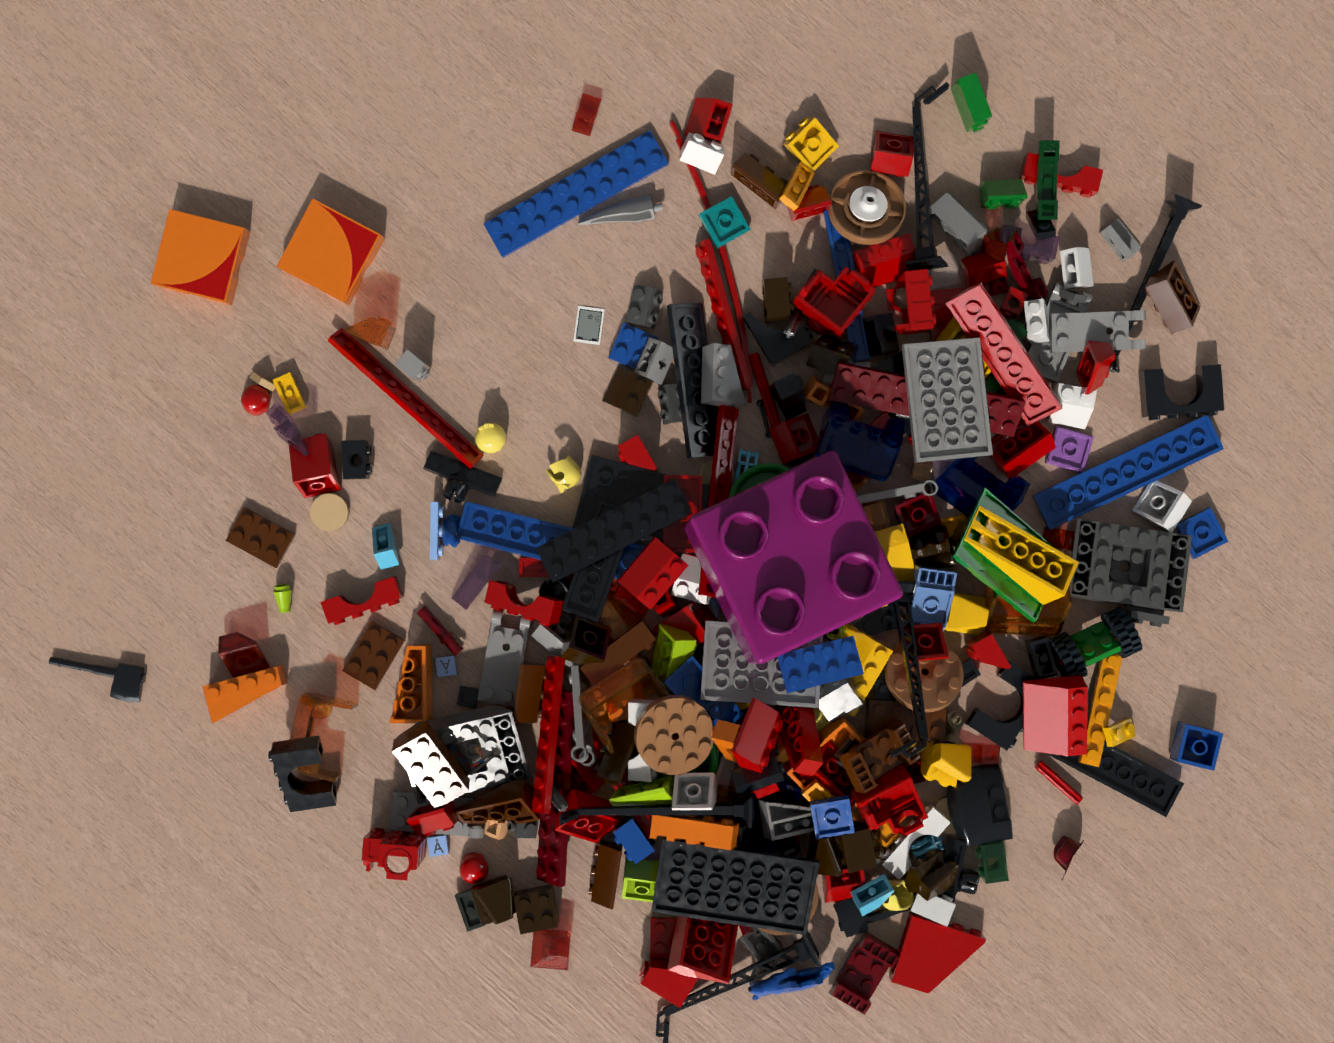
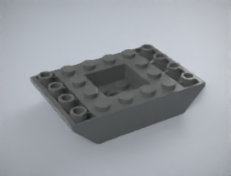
[1067,518,1192,613]
[397,705,531,804]

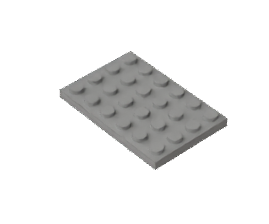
[902,338,993,463]
[700,621,823,708]

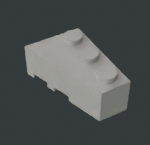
[931,193,987,257]
[701,343,746,408]
[757,799,815,841]

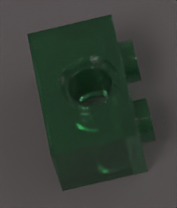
[975,841,1009,884]

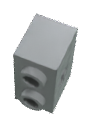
[634,338,673,385]
[395,349,431,382]

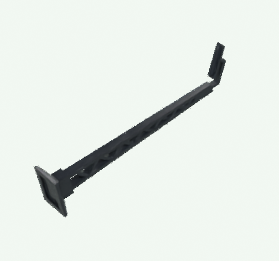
[905,82,950,271]
[1109,194,1202,373]
[890,581,928,759]
[559,792,752,828]
[656,930,821,1043]

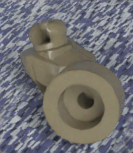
[942,711,962,744]

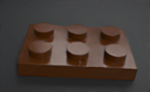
[225,507,296,568]
[342,621,405,690]

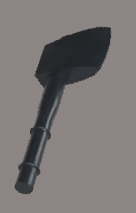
[49,657,146,702]
[833,898,911,937]

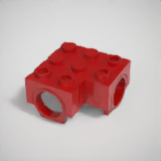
[793,266,877,340]
[886,269,936,335]
[850,764,929,836]
[361,828,427,881]

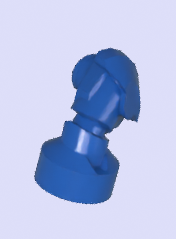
[442,515,461,548]

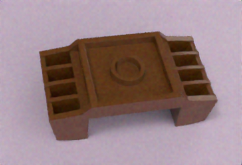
[840,720,920,793]

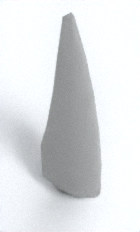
[578,194,663,225]

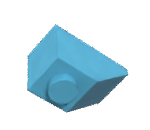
[372,523,399,570]
[850,874,894,916]

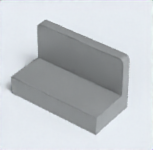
[1099,219,1141,262]

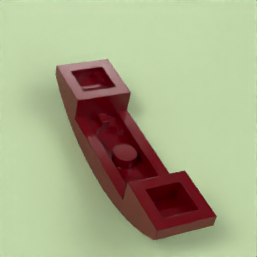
[1007,230,1048,300]

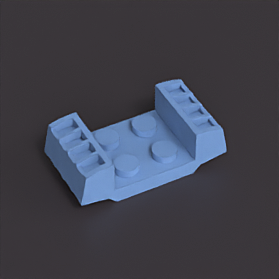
[902,565,957,632]

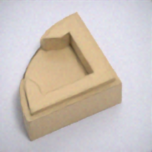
[249,372,275,392]

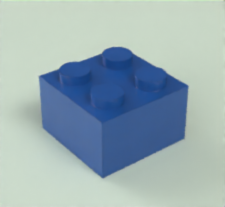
[1169,721,1223,771]
[613,815,655,864]

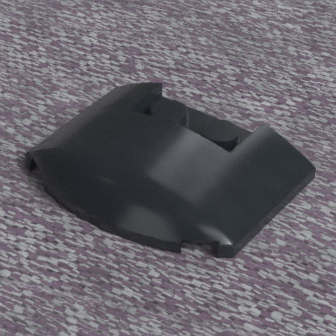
[947,762,1013,847]

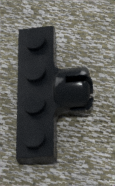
[423,451,502,503]
[938,836,980,902]

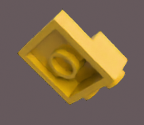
[783,117,839,171]

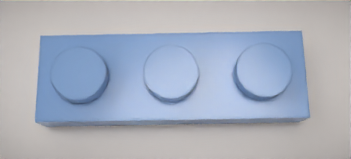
[430,502,444,560]

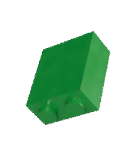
[951,72,992,133]

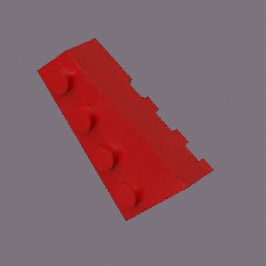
[774,705,823,776]

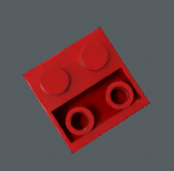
[684,98,733,143]
[960,248,1008,296]
[822,866,865,903]

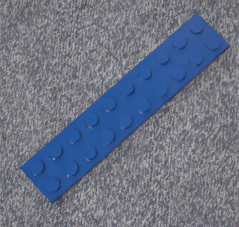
[484,130,669,258]
[1032,415,1224,530]
[456,501,646,579]

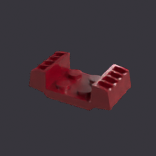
[829,932,899,1015]

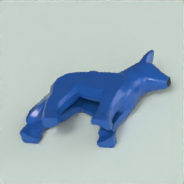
[748,962,835,1000]

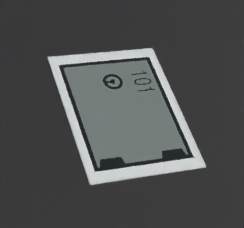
[573,306,605,345]

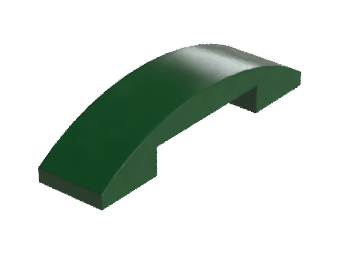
[1036,140,1060,220]

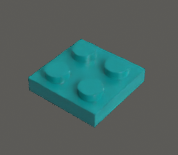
[698,196,751,249]

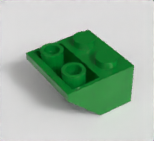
[980,179,1027,210]

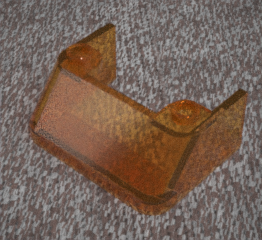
[984,586,1072,636]
[579,658,671,753]
[290,692,358,782]

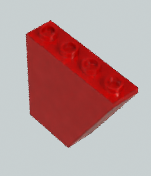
[889,912,986,994]

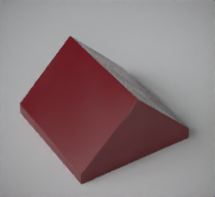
[894,490,942,538]

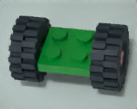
[1049,607,1143,677]

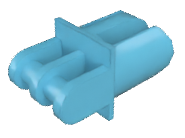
[734,448,759,482]
[910,835,946,861]

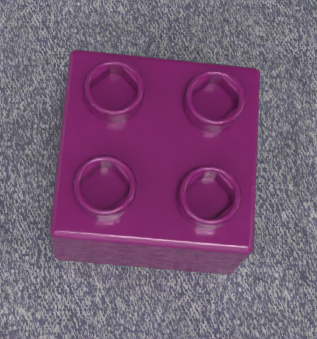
[684,451,903,664]

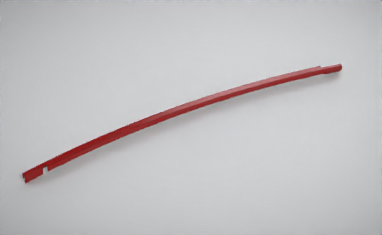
[669,121,753,403]

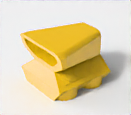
[944,593,989,635]
[921,741,971,787]

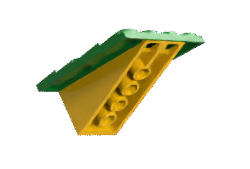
[952,488,1079,623]

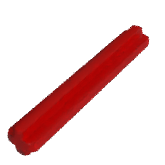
[749,353,781,427]

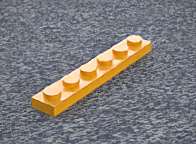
[1078,653,1122,767]

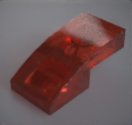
[572,93,602,136]
[962,742,1000,764]

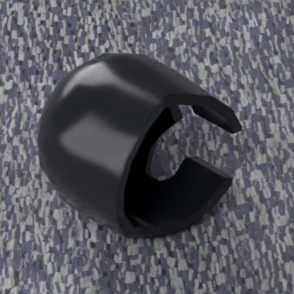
[539,578,570,601]

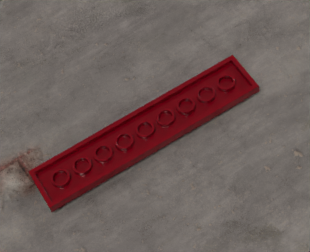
[828,361,1026,437]
[536,690,574,887]

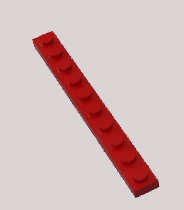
[328,328,484,469]
[698,405,739,598]

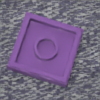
[1045,426,1094,473]

